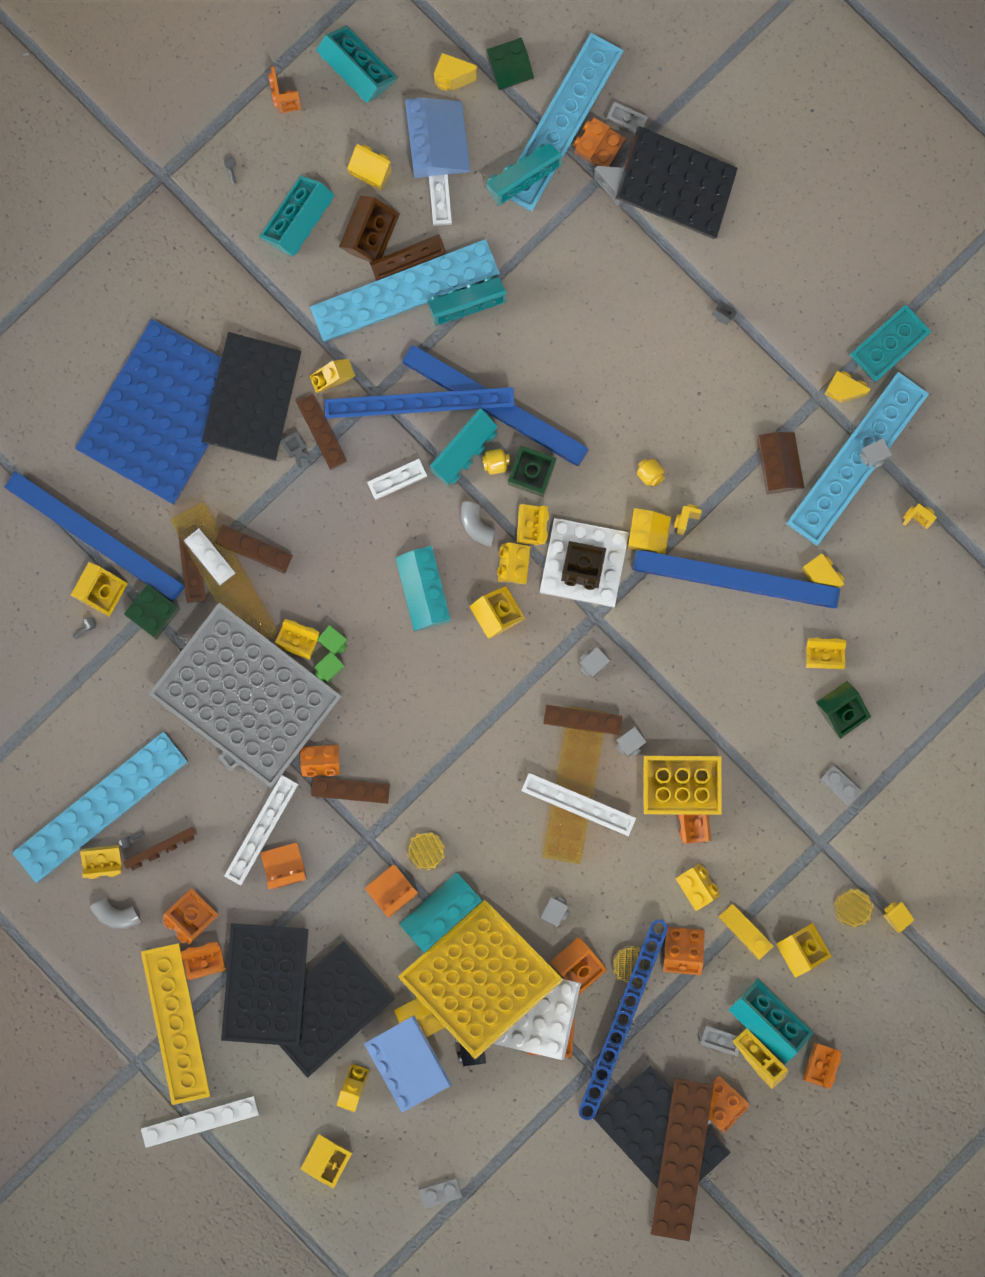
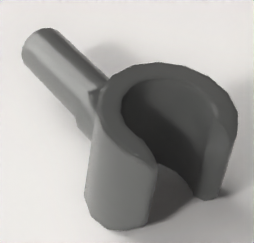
[224,156,237,184]
[73,617,96,639]
[119,831,145,849]

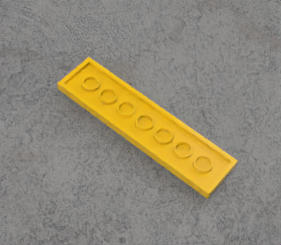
[141,943,211,1105]

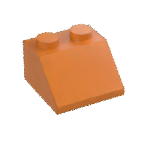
[550,937,607,995]

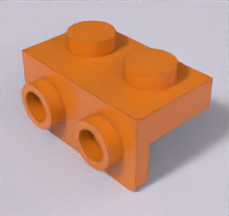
[300,745,340,777]
[678,815,712,844]
[181,942,226,980]
[802,1043,842,1089]

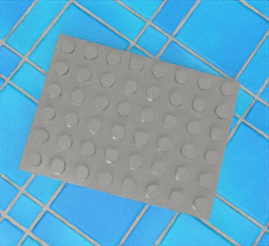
[148,603,341,788]

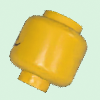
[482,448,511,475]
[637,458,665,487]

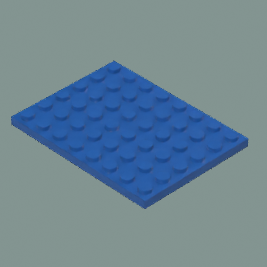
[75,319,221,505]

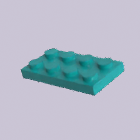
[849,304,932,383]

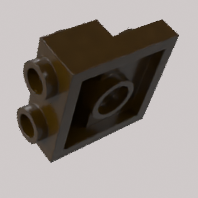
[561,541,606,590]

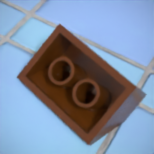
[339,196,400,262]
[757,432,804,495]

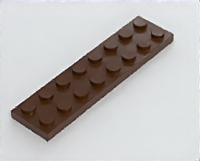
[651,1078,714,1241]

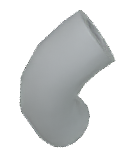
[461,502,495,547]
[90,898,142,929]

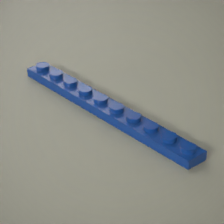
[324,387,515,419]

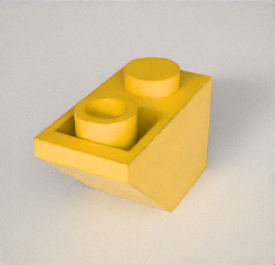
[310,359,355,393]
[825,371,871,403]
[802,554,844,589]
[882,902,914,933]
[336,1064,370,1112]

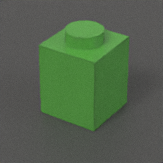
[317,625,348,656]
[314,652,345,683]

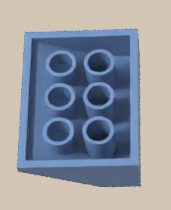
[405,98,470,178]
[364,1016,452,1112]

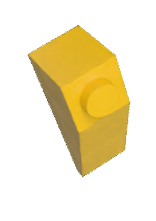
[718,904,774,960]
[733,1029,788,1089]

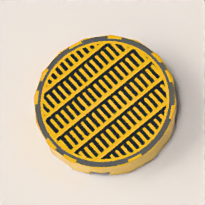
[407,832,445,871]
[834,889,873,928]
[612,946,651,985]

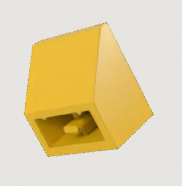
[347,144,392,191]
[300,1134,353,1189]

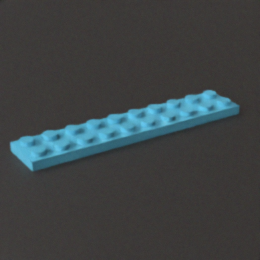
[510,33,624,212]
[310,239,500,343]
[786,372,929,546]
[12,732,188,883]

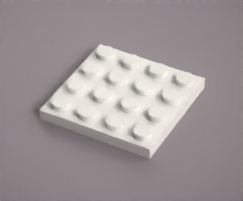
[540,518,629,608]
[493,979,581,1060]

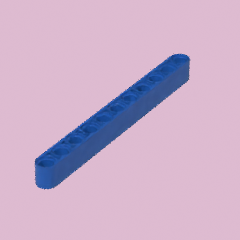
[402,345,589,466]
[4,471,185,602]
[632,550,841,608]
[579,920,668,1120]

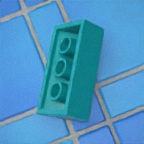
[316,26,398,103]
[486,143,562,206]
[259,175,335,257]
[427,277,507,327]
[430,408,498,487]
[396,546,451,631]
[399,872,482,953]
[728,978,814,1065]

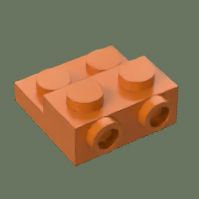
[573,118,626,167]
[162,888,219,945]

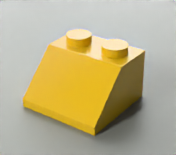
[434,53,478,91]
[627,508,671,555]
[71,562,128,617]
[469,586,526,639]
[776,923,832,978]
[394,998,445,1037]

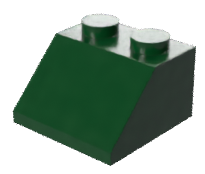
[486,37,534,90]
[816,681,871,739]

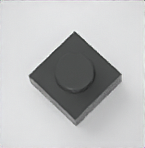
[712,302,737,325]

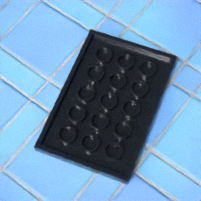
[615,126,738,239]
[201,332,302,461]
[221,923,309,1046]
[279,941,395,1078]
[593,1065,731,1189]

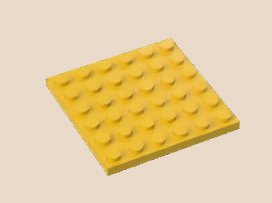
[398,900,563,1059]

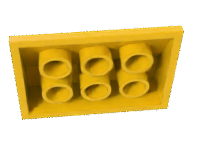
[643,756,722,815]

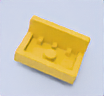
[903,503,937,529]
[517,504,549,545]
[674,504,702,536]
[497,543,530,585]
[274,619,320,660]
[806,637,846,669]
[80,845,123,879]
[675,863,720,911]

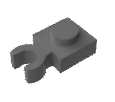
[280,431,311,468]

